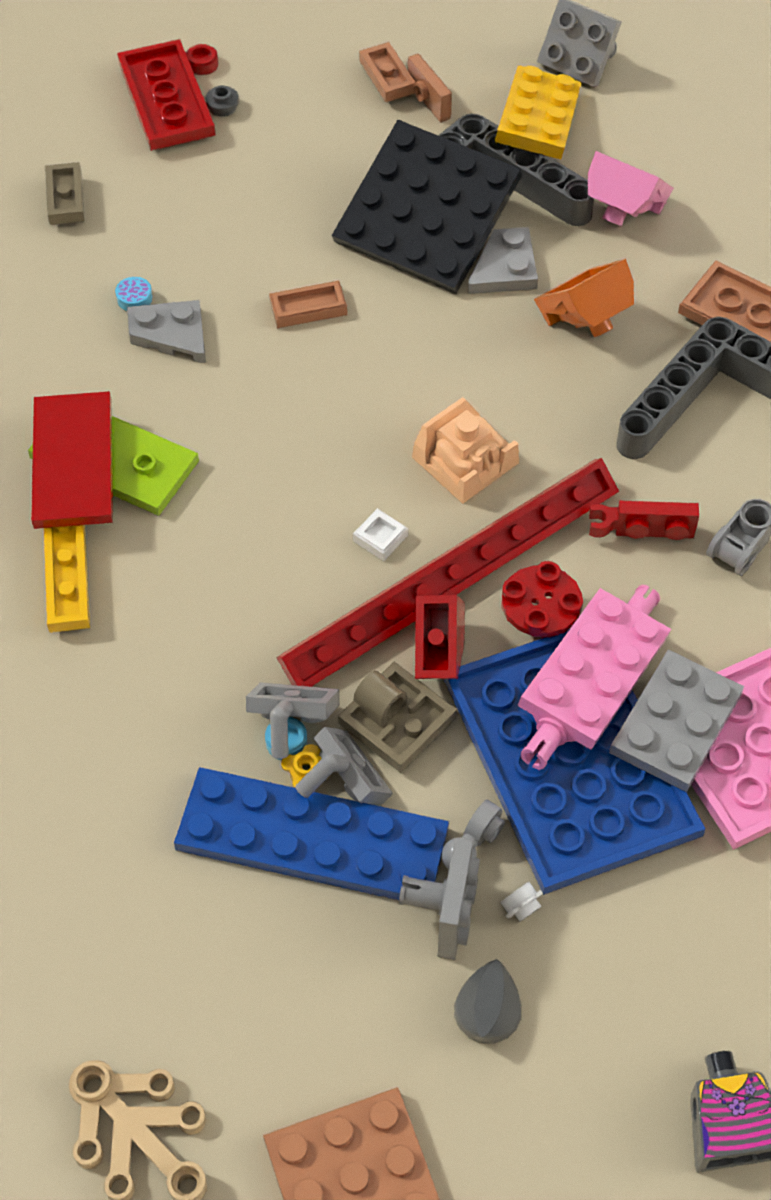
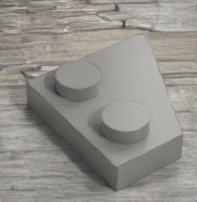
[468,227,538,294]
[127,300,206,363]

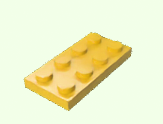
[495,65,582,160]

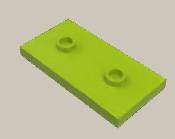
[28,416,199,516]

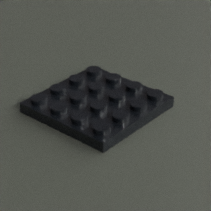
[331,119,522,294]

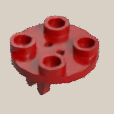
[501,561,583,638]

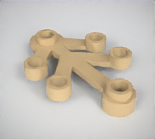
[69,1060,207,1200]

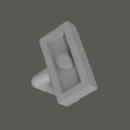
[246,682,340,759]
[295,727,393,805]

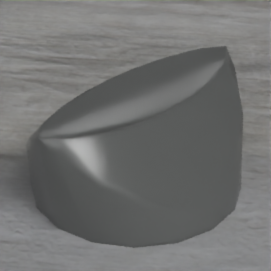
[454,959,522,1043]

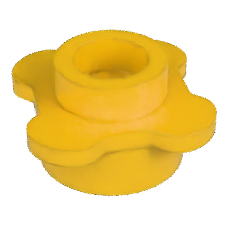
[281,744,331,788]

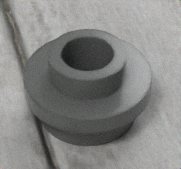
[206,85,239,117]

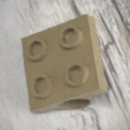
[338,661,457,773]

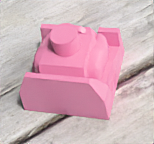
[588,151,674,226]

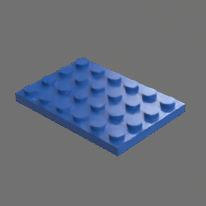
[444,629,705,895]

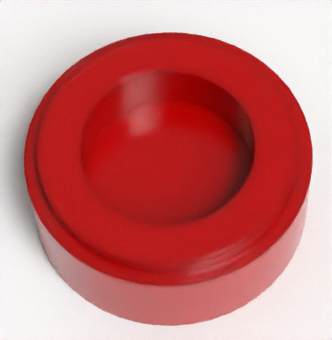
[186,44,219,75]

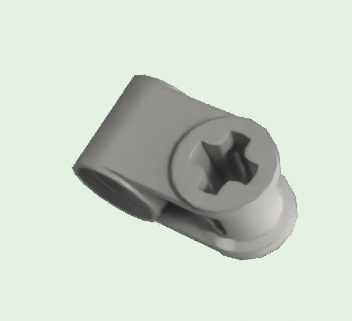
[706,499,771,576]

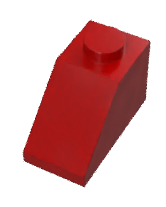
[415,595,465,679]

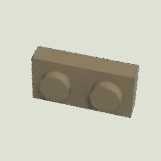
[45,162,85,225]

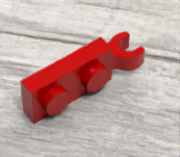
[589,500,699,540]

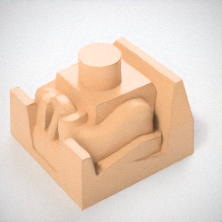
[412,397,519,504]

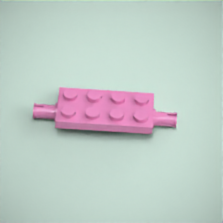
[518,585,671,770]

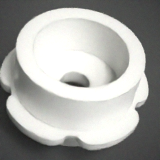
[500,882,542,922]

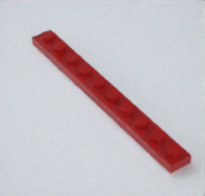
[276,458,620,687]

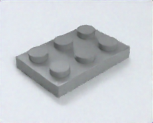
[609,649,745,792]

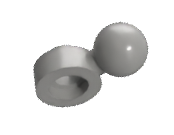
[442,799,505,869]

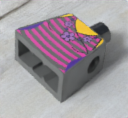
[690,1051,771,1173]

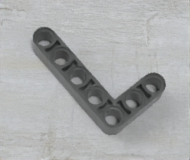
[438,113,594,226]
[616,317,771,459]

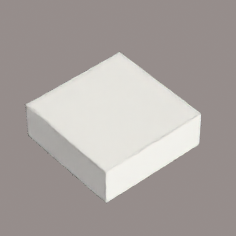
[353,508,408,561]

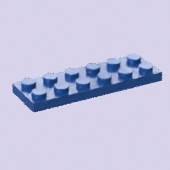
[174,767,449,900]

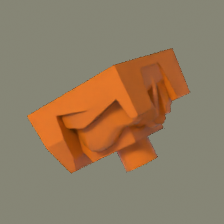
[534,259,634,337]

